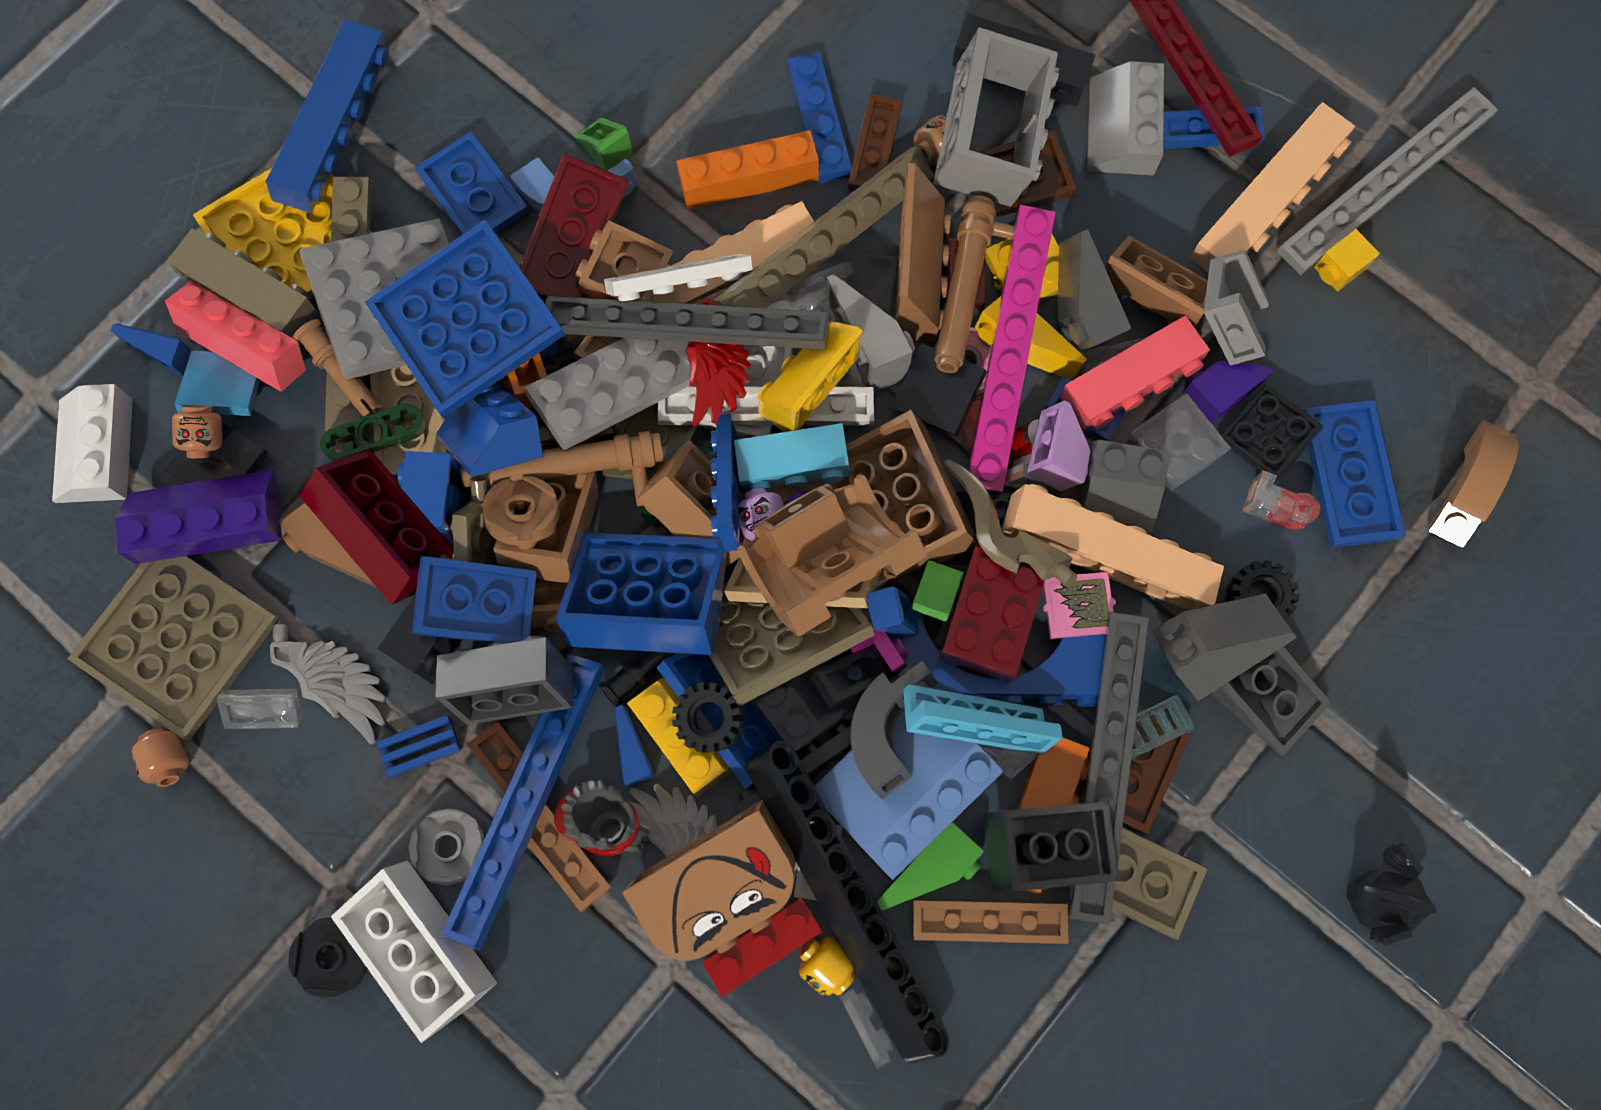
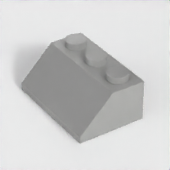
[1086,61,1164,175]

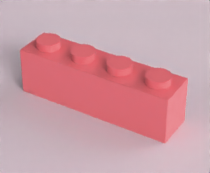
[165,280,306,392]
[1060,315,1210,431]

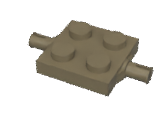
[450,476,498,566]

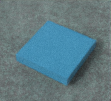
[174,351,260,416]

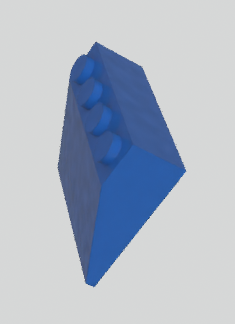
[556,532,727,655]

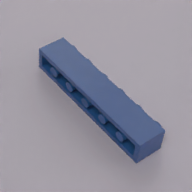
[266,19,389,213]

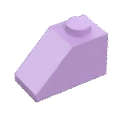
[1027,400,1091,492]

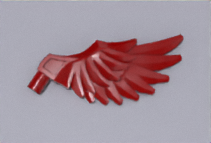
[685,291,751,426]

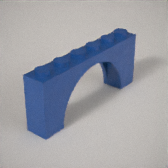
[885,611,1106,707]

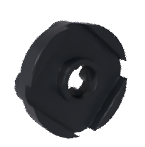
[288,917,368,997]

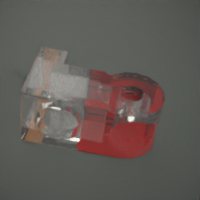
[1242,470,1320,530]

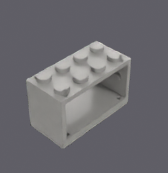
[933,27,1059,207]

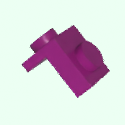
[850,626,909,677]

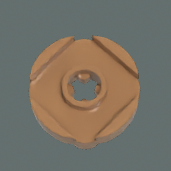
[483,476,560,549]

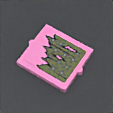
[1043,572,1116,639]

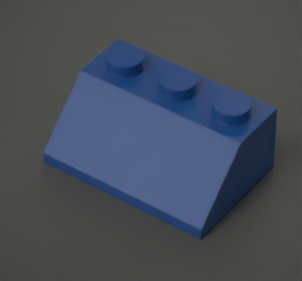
[437,382,543,477]
[397,451,471,546]

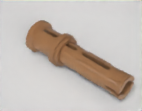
[293,319,383,418]

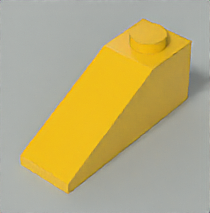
[975,296,1087,380]

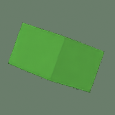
[575,117,633,171]
[911,560,964,622]

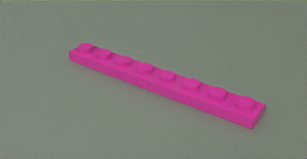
[968,205,1056,493]

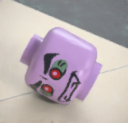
[739,488,784,541]

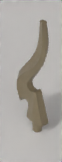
[943,459,1077,587]

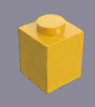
[1314,229,1380,292]

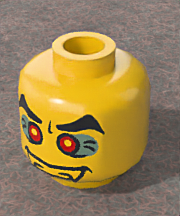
[798,936,856,996]

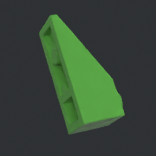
[877,822,984,911]

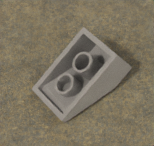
[825,274,915,393]

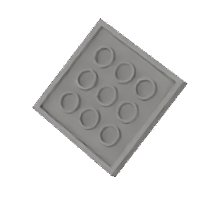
[300,218,449,380]

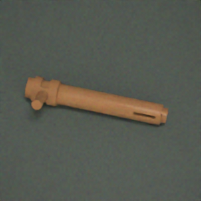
[934,196,1015,373]
[460,431,663,506]

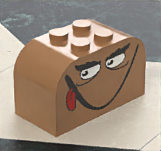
[622,800,798,961]

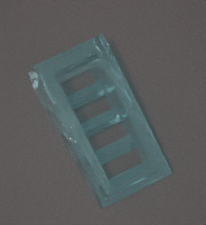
[1131,695,1195,759]

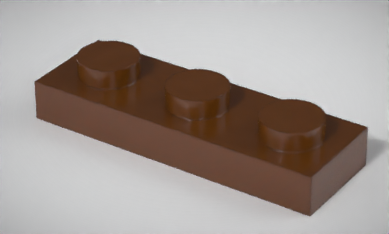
[848,94,903,191]

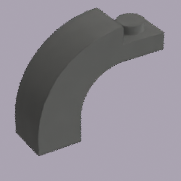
[851,661,938,799]

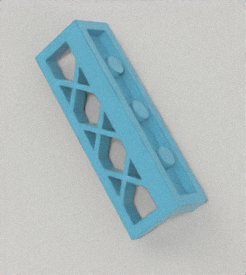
[903,684,1062,754]

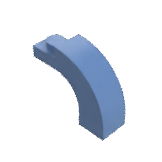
[510,157,638,215]

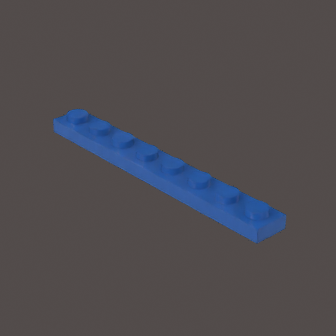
[441,654,605,951]

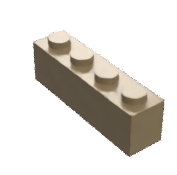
[166,228,317,338]

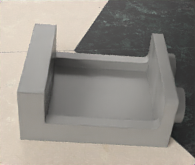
[1203,250,1269,365]

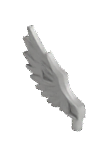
[270,624,386,745]
[626,784,717,857]

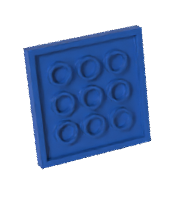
[365,220,566,418]

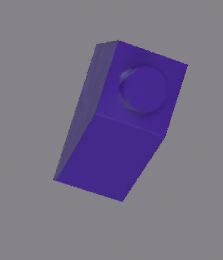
[1183,361,1273,425]

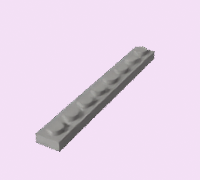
[1277,87,1498,275]

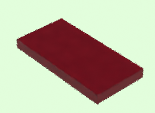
[519,153,629,298]

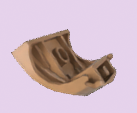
[737,474,927,637]

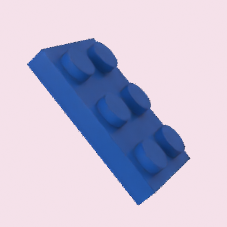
[414,131,529,235]
[412,556,537,643]

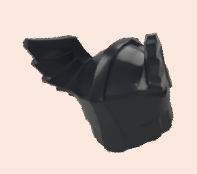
[1347,843,1437,945]

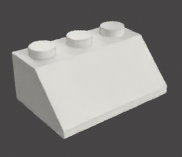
[52,384,133,503]

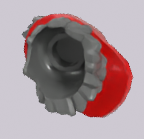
[554,780,650,857]

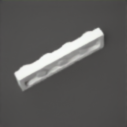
[604,254,753,301]

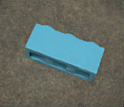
[734,423,851,492]

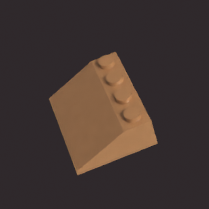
[895,163,951,342]
[827,410,979,583]

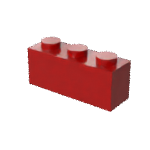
[701,898,822,997]

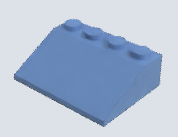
[814,699,1003,880]

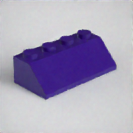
[115,470,282,564]

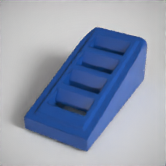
[111,323,191,376]
[867,586,919,636]
[615,705,656,789]

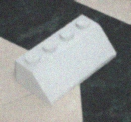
[331,860,497,1043]

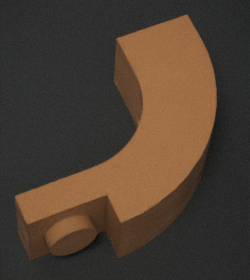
[1428,420,1519,547]

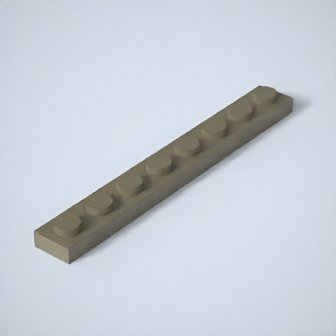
[713,146,933,308]
[325,177,371,452]

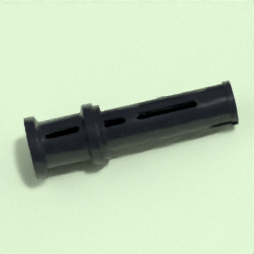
[597,651,677,707]

